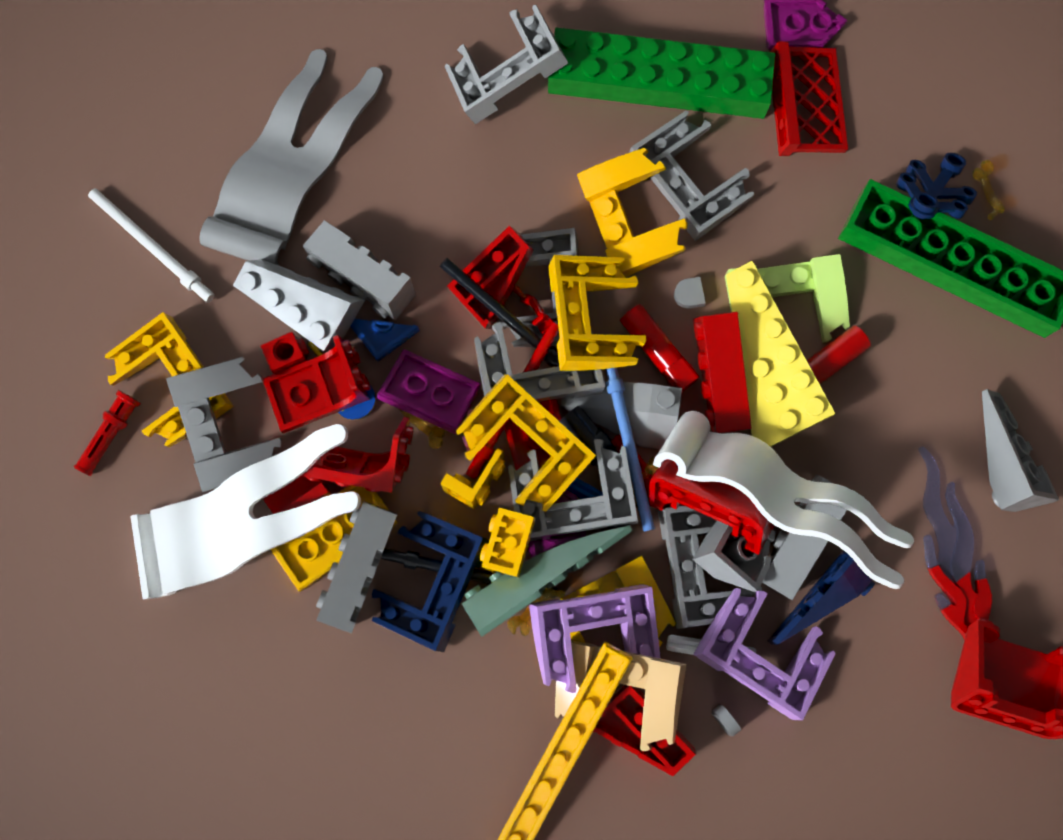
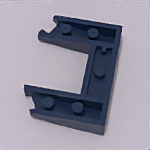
[372,511,489,652]

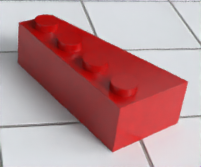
[693,312,752,433]

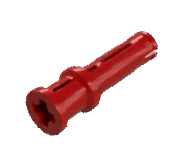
[74,390,141,476]

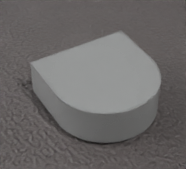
[674,277,706,309]
[711,704,741,737]

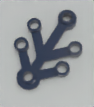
[896,153,977,219]

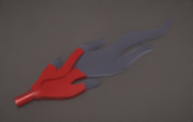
[918,447,992,640]

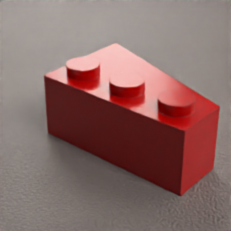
[447,226,534,329]
[593,685,696,776]

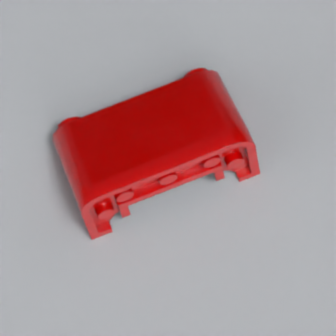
[649,459,774,555]
[951,619,1063,739]

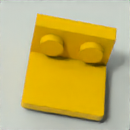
[440,448,506,510]
[480,508,535,578]

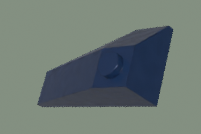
[767,551,875,645]

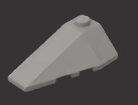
[560,381,682,450]
[982,389,1059,512]
[693,520,776,592]

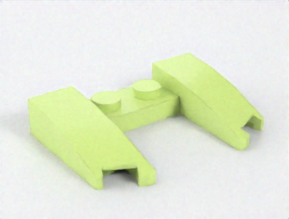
[725,254,850,343]

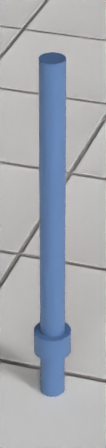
[605,368,655,532]

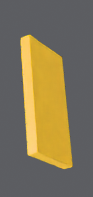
[270,485,398,592]

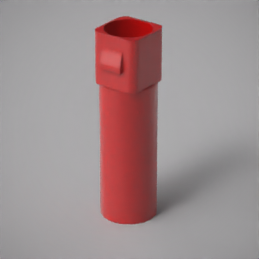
[619,304,699,393]
[807,326,871,384]

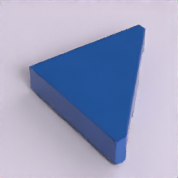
[350,319,420,362]

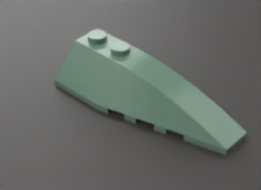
[462,525,633,637]

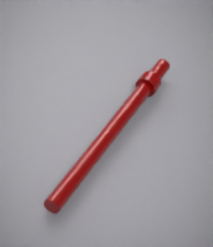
[465,321,559,479]

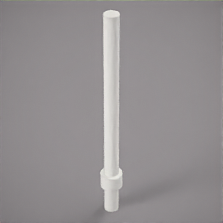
[88,188,215,303]

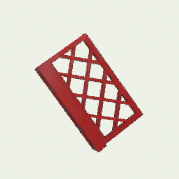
[771,41,848,156]

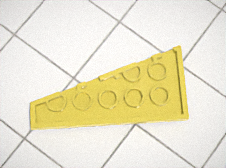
[726,261,835,447]

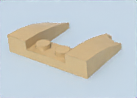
[555,640,687,751]

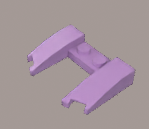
[529,584,661,694]
[693,588,835,720]

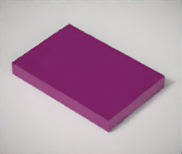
[377,349,481,435]

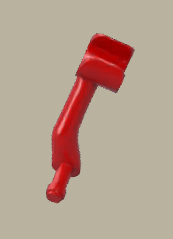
[513,285,553,335]

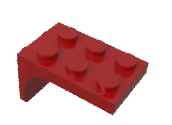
[263,335,371,433]
[301,417,414,493]

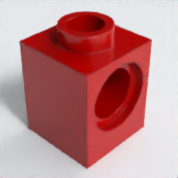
[260,332,310,374]

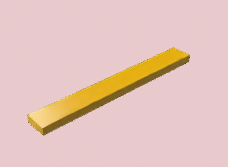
[497,641,633,840]

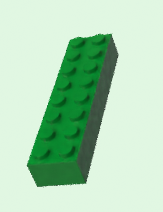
[548,27,775,119]
[837,179,1063,338]

